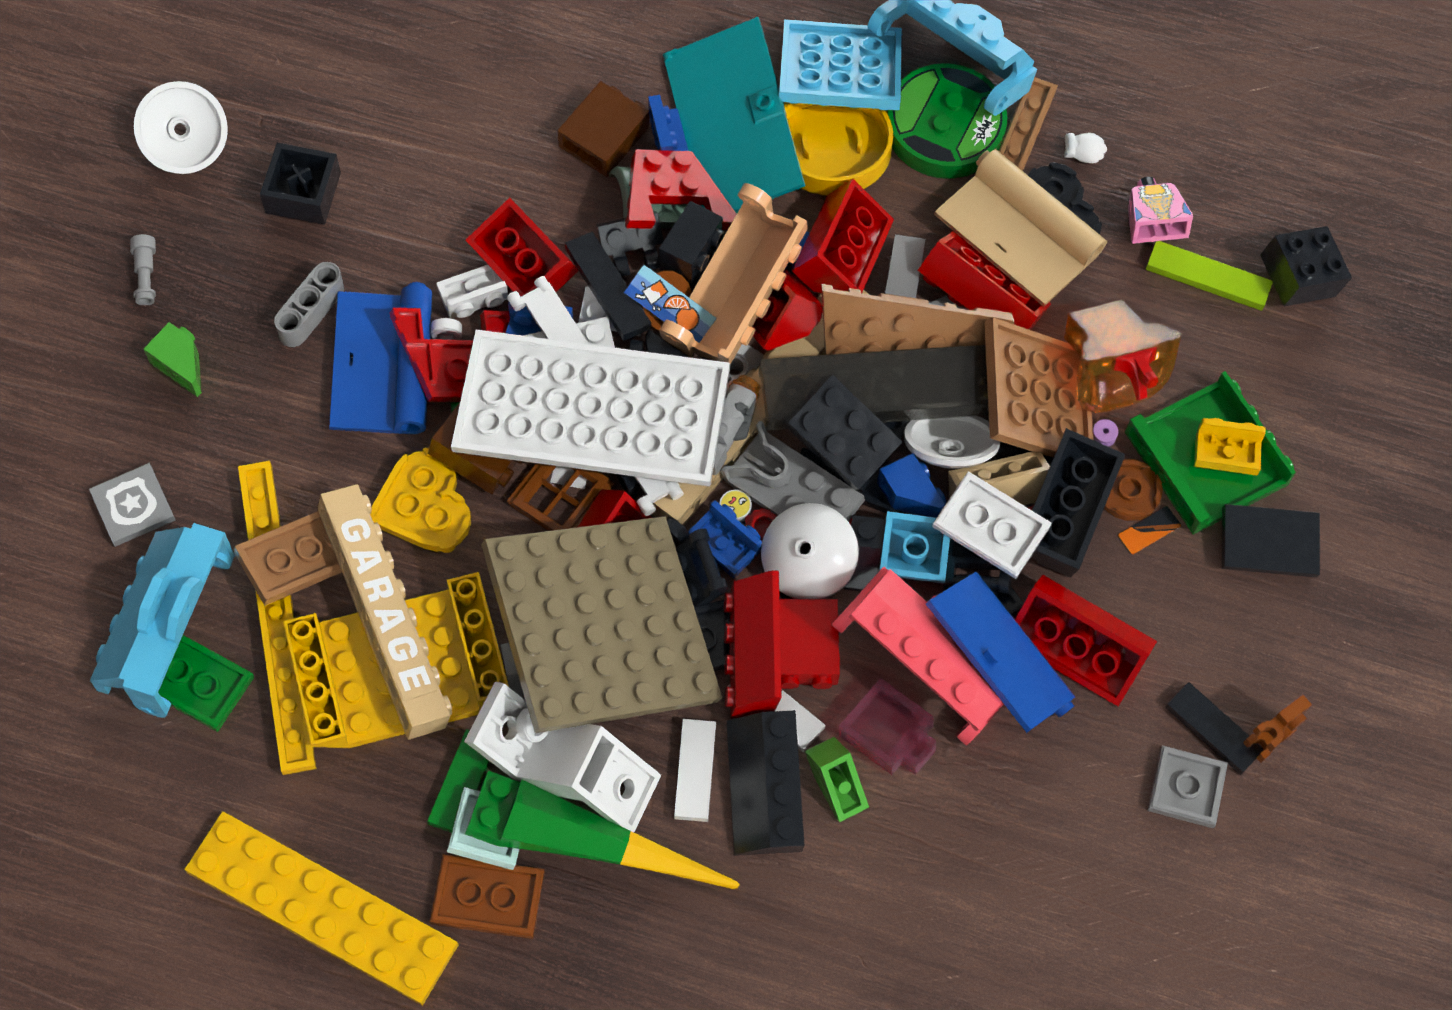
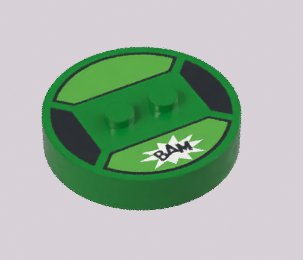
[887,64,1008,179]

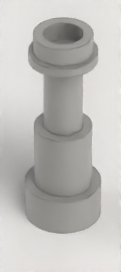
[130,234,156,306]

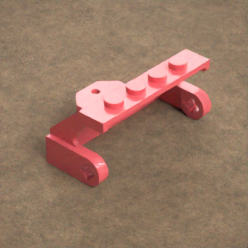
[831,567,1004,746]

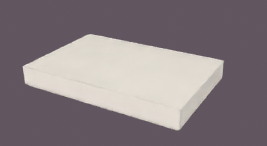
[932,471,1052,579]

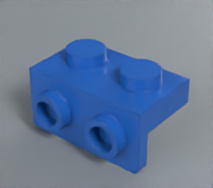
[688,500,762,579]

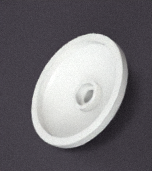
[134,81,228,174]
[904,411,1000,469]
[761,503,859,599]

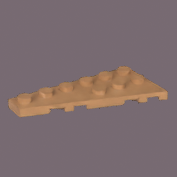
[821,284,1014,367]

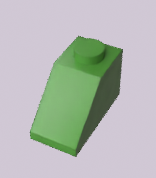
[144,322,202,397]
[805,737,869,822]

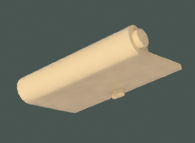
[934,149,1107,307]

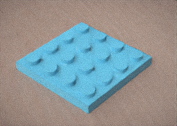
[779,19,902,110]

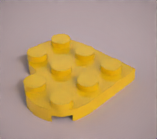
[370,448,471,553]

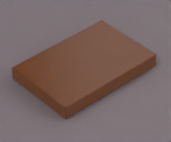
[430,855,545,939]

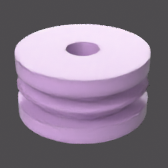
[1093,419,1118,447]

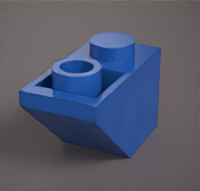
[877,453,946,518]

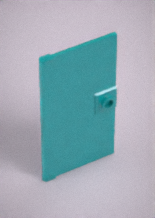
[663,17,806,213]

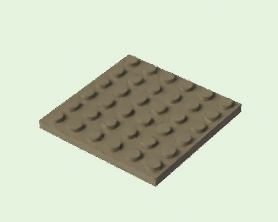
[481,516,722,733]

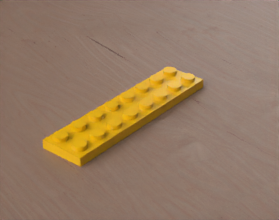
[184,811,459,1006]

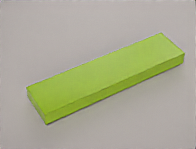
[1146,241,1273,311]

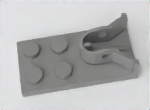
[720,421,865,522]

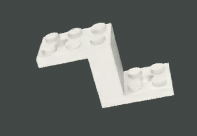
[464,682,661,832]

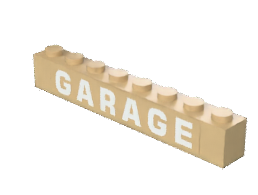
[318,484,452,740]

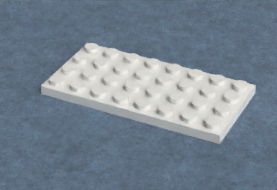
[451,330,730,486]

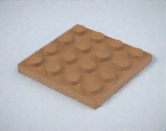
[985,317,1093,458]

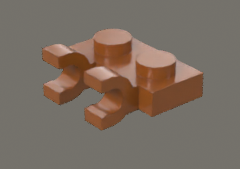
[1243,695,1312,763]

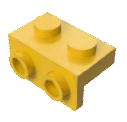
[1194,418,1266,476]

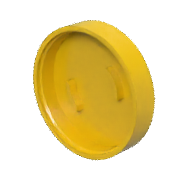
[784,102,893,195]

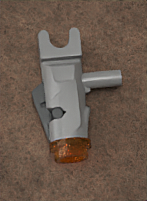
[712,375,761,475]

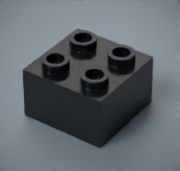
[260,142,341,225]
[659,201,725,292]
[1260,226,1352,307]

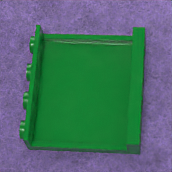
[1124,371,1296,535]

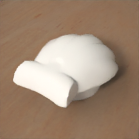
[1064,133,1107,163]

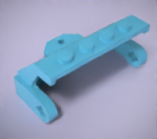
[868,0,1037,116]
[90,523,235,718]

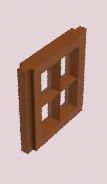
[507,463,615,531]

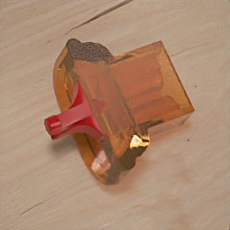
[1064,300,1182,413]

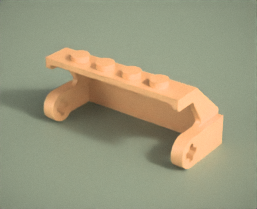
[659,183,808,364]

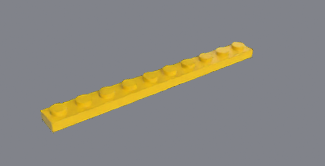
[238,461,317,775]

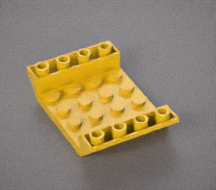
[283,572,509,748]

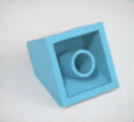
[879,511,950,583]

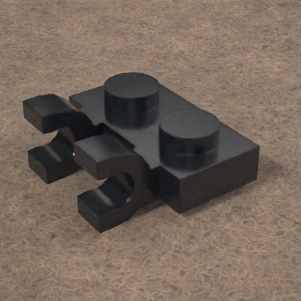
[596,211,664,276]

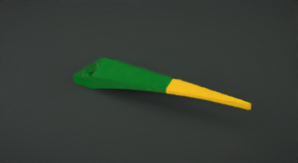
[465,770,740,889]

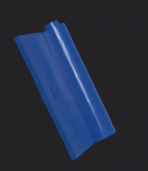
[329,282,432,434]
[926,572,1076,733]

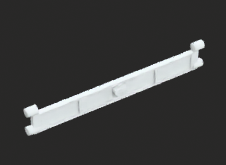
[507,276,684,516]

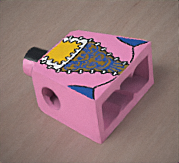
[1128,176,1193,244]

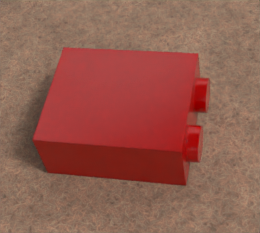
[780,599,840,689]

